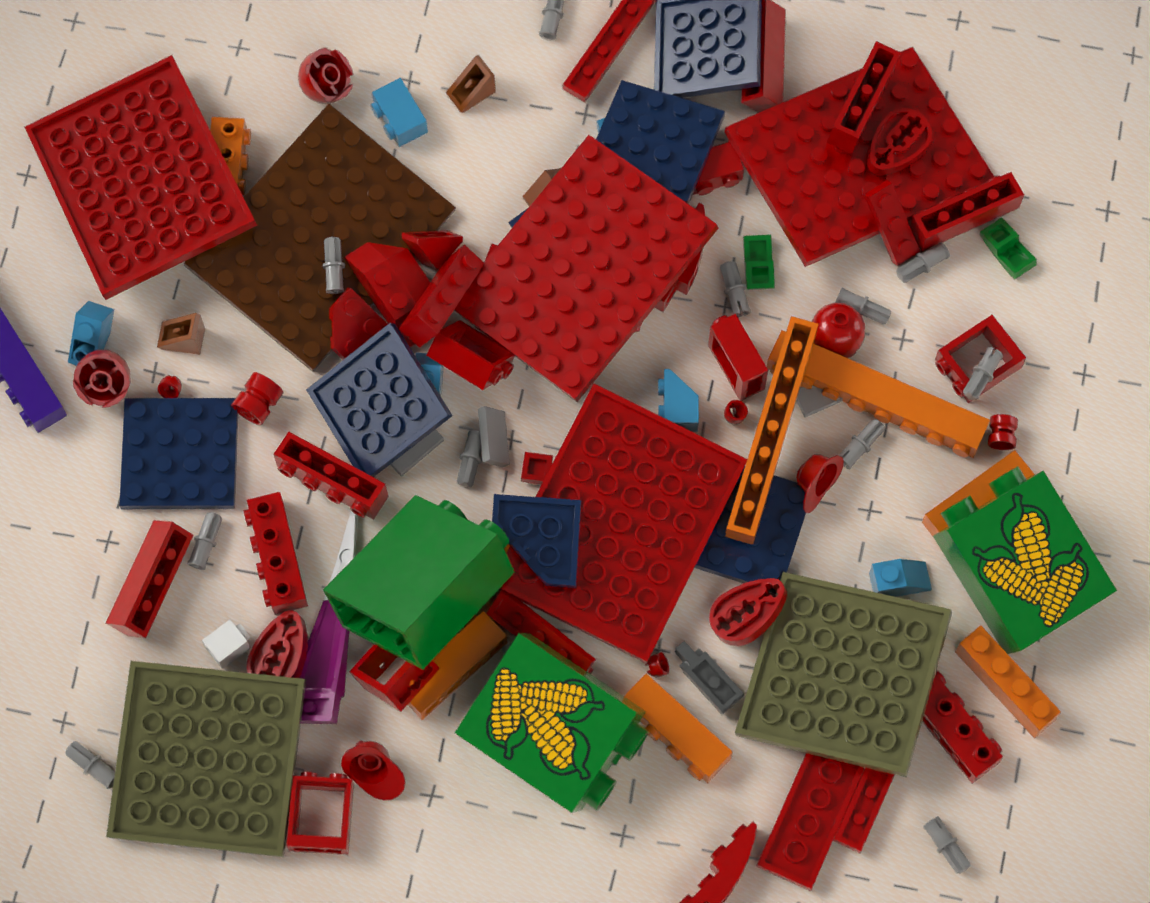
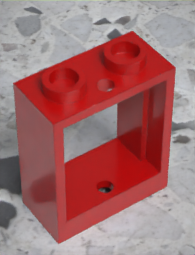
[708,313,768,401]
[935,314,1026,403]
[426,320,515,390]
[349,644,440,712]
[287,772,354,855]

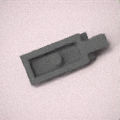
[675,641,744,715]

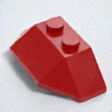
[344,242,430,348]

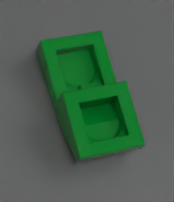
[980,217,1037,280]
[743,235,775,290]

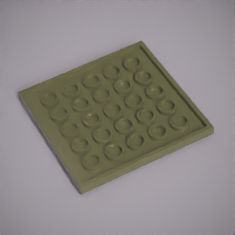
[735,572,952,777]
[106,661,306,857]

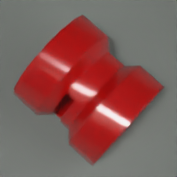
[988,414,1018,450]

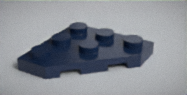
[492,494,581,588]

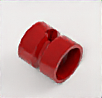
[231,372,284,426]

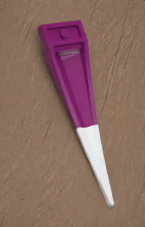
[300,511,358,724]

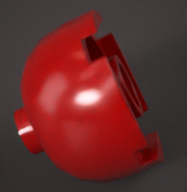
[298,48,353,104]
[811,303,865,358]
[73,350,131,408]

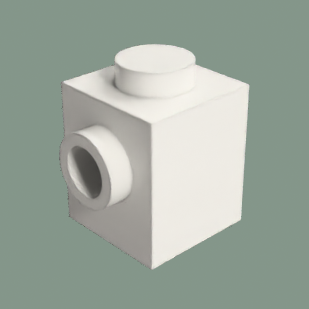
[202,619,250,670]

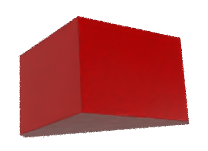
[401,231,463,270]

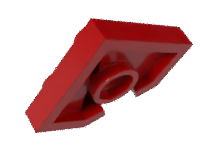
[329,288,388,360]

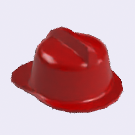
[796,454,844,513]
[341,740,406,800]

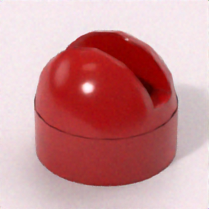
[157,375,182,398]
[724,400,748,425]
[645,652,669,677]

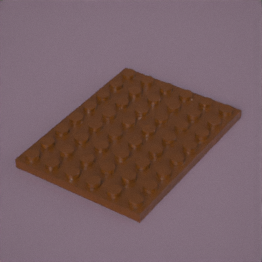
[184,104,456,372]

